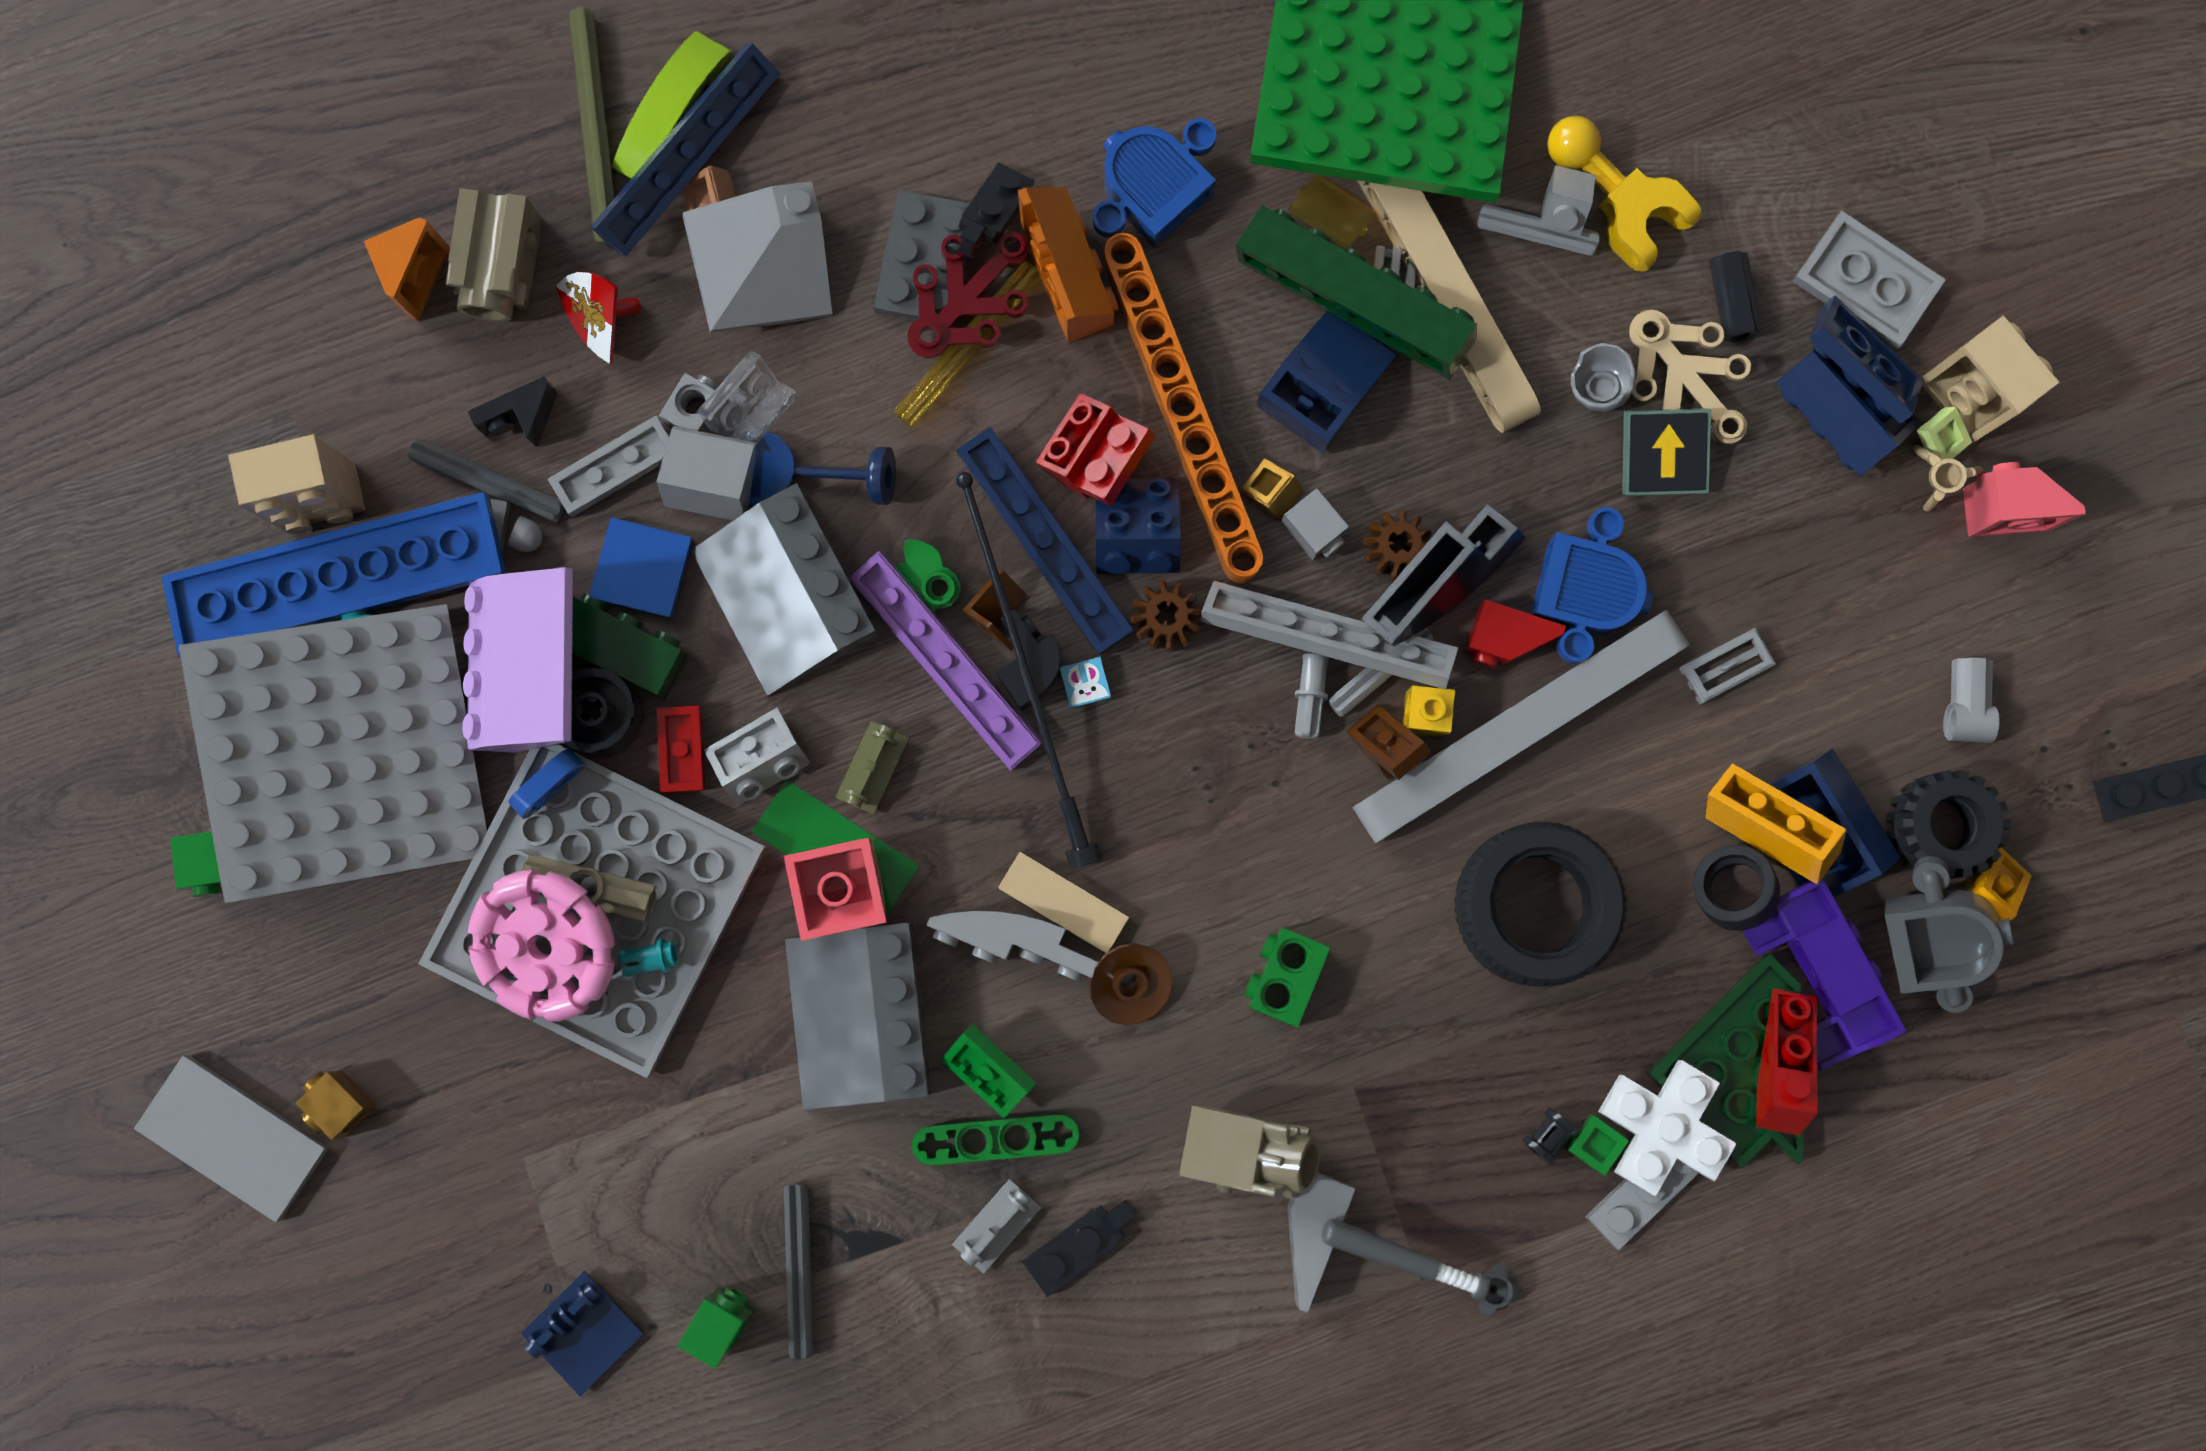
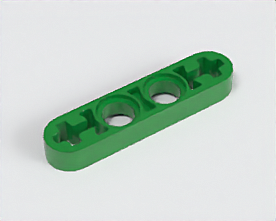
[911,1114,1079,1165]

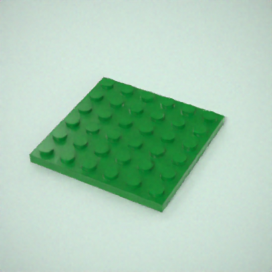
[1249,0,1524,203]

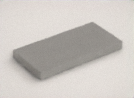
[134,1055,330,1223]

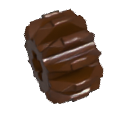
[1362,510,1432,582]
[1131,580,1202,653]

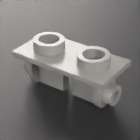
[952,1179,1041,1274]

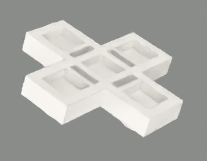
[1598,1060,1736,1196]

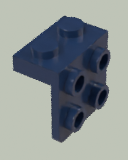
[1095,478,1181,574]

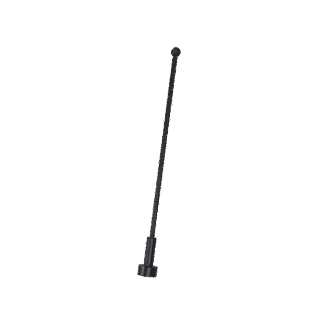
[956,472,1102,869]

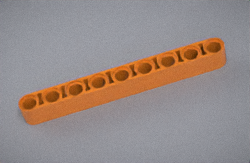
[1104,233,1263,584]

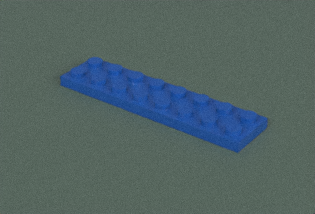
[162,492,507,657]

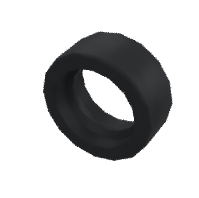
[1693,845,1781,931]

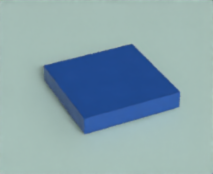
[589,517,694,619]

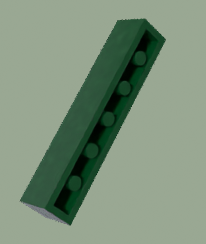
[1235,205,1477,380]

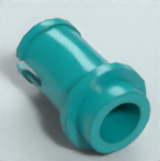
[620,939,678,977]

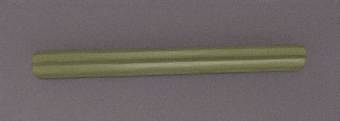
[569,6,615,245]

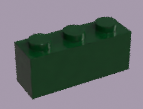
[572,593,688,700]

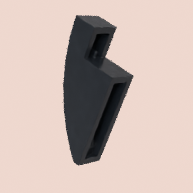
[1361,504,1526,646]

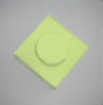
[1917,407,1972,460]

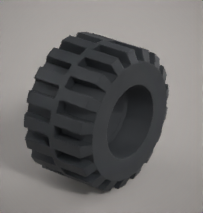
[1886,770,2011,879]

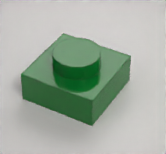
[1566,1114,1629,1176]

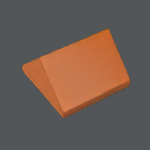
[364,218,450,322]

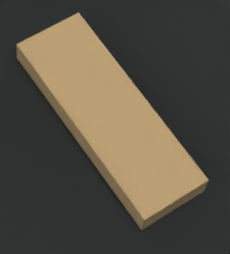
[998,852,1129,953]

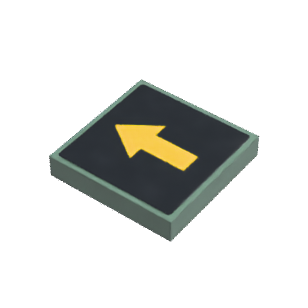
[1622,408,1711,495]

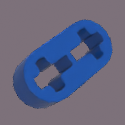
[508,748,585,819]

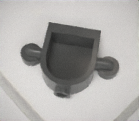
[1885,856,2014,1013]

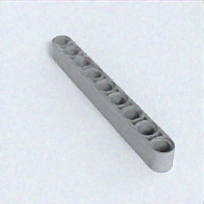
[1352,610,1690,843]

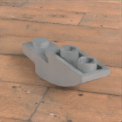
[927,911,1098,983]

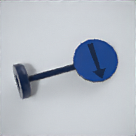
[740,432,896,505]

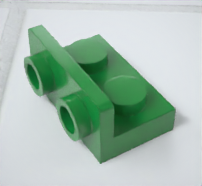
[941,1024,1036,1118]

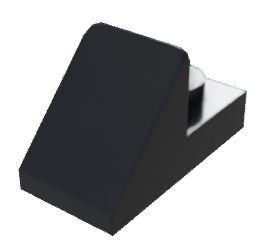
[467,376,557,447]

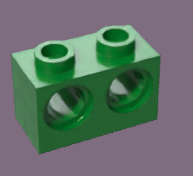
[1244,927,1330,1028]
[677,1287,756,1369]

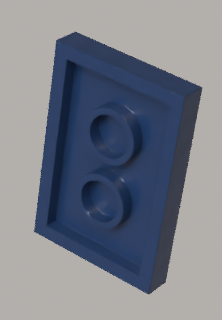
[1810,295,1924,424]

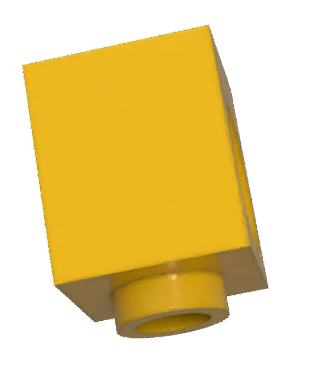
[1403,685,1455,738]

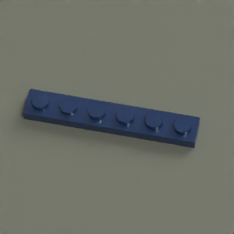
[590,43,781,257]
[956,427,1133,656]

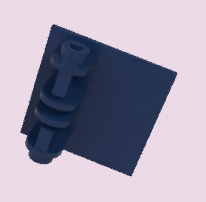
[521,1271,644,1396]

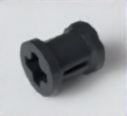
[1522,1108,1579,1166]

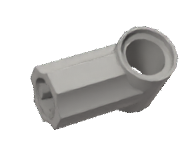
[1943,658,1999,743]

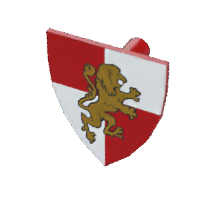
[556,271,641,364]

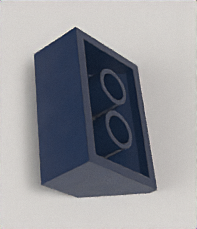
[1776,349,1921,476]
[1768,748,1901,897]

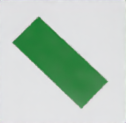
[751,779,919,916]

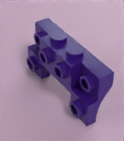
[1742,878,1907,1071]

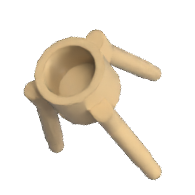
[1913,445,1983,512]

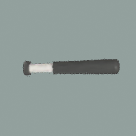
[1321,1219,1490,1301]

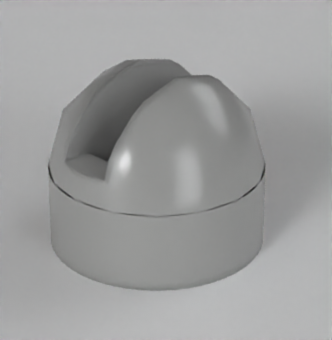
[508,516,543,552]

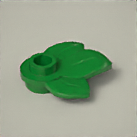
[895,539,961,611]

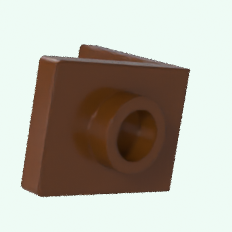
[962,568,1027,651]

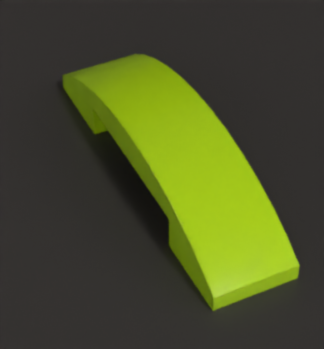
[611,31,732,179]

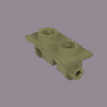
[835,721,909,815]

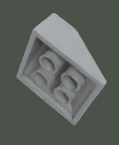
[682,181,832,333]

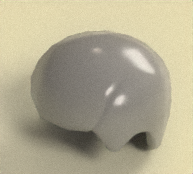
[1571,343,1636,412]

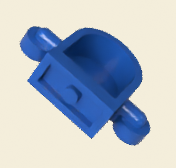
[1092,118,1216,248]
[1530,507,1653,664]

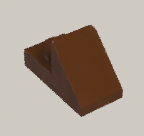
[1346,704,1431,780]

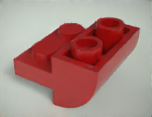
[1036,393,1156,506]

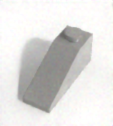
[1284,1172,1355,1313]

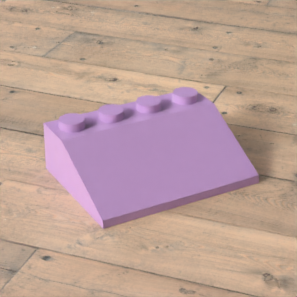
[462,567,573,753]

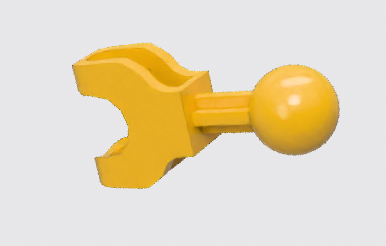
[1548,116,1701,272]

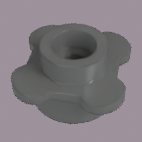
[1472,1263,1519,1315]

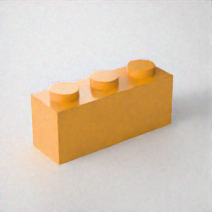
[1705,763,1847,884]

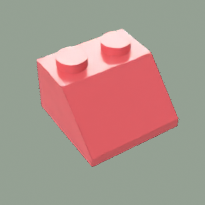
[1963,462,2086,537]
[784,838,887,941]

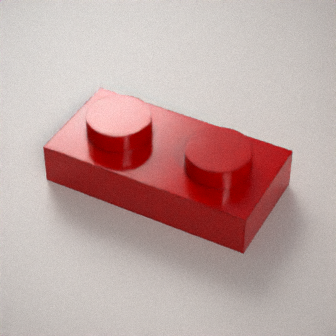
[656,705,706,794]

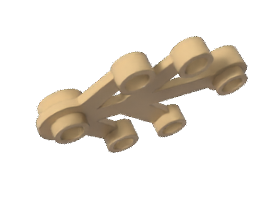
[1629,310,1751,445]

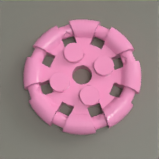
[468,870,615,1022]

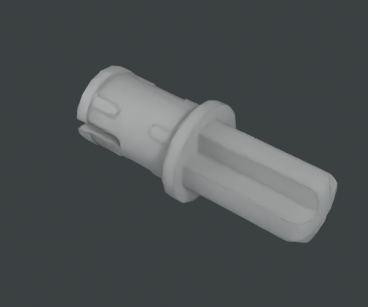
[1294,653,1329,739]

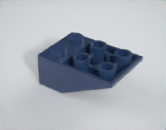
[1256,311,1396,454]

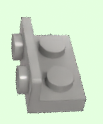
[704,708,810,805]

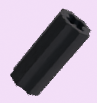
[1709,251,1762,342]

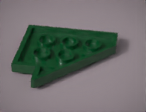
[1646,954,1804,1168]

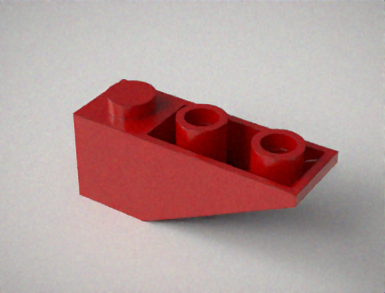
[1756,989,1817,1135]

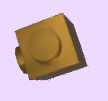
[296,1070,376,1140]

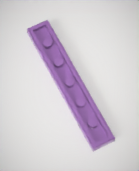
[848,551,1043,770]

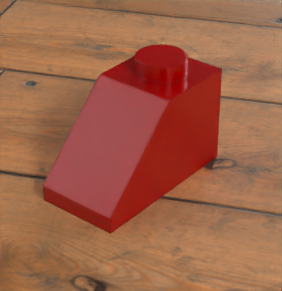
[1463,599,1566,669]

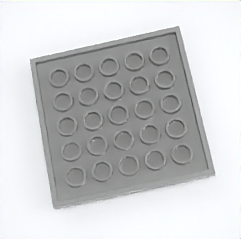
[179,604,491,903]
[418,744,767,1078]

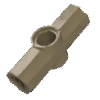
[522,854,657,922]

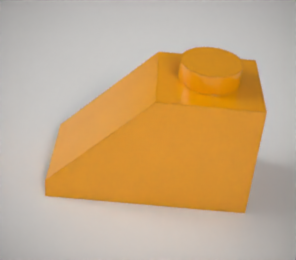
[1958,848,2032,920]

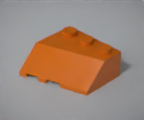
[1018,187,1118,343]

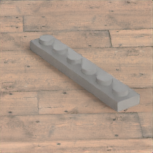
[1200,581,1458,690]

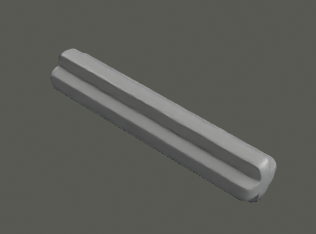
[1478,204,1600,256]
[1328,628,1433,717]

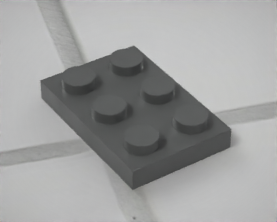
[873,190,970,328]

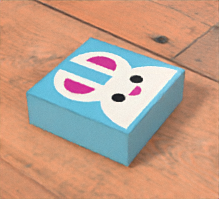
[1060,657,1111,709]

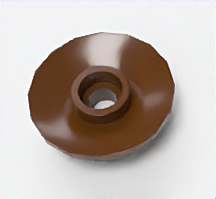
[1089,943,1172,1025]

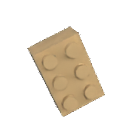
[1922,315,2059,444]
[228,434,366,534]

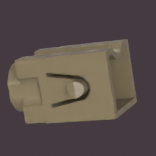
[446,188,542,322]
[1179,1106,1321,1198]

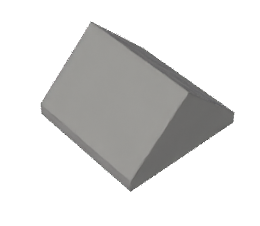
[656,426,756,520]

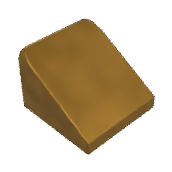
[1239,459,1303,521]

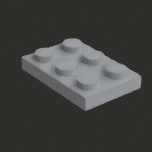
[1792,211,1946,350]

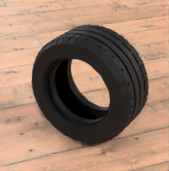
[1454,822,1627,987]

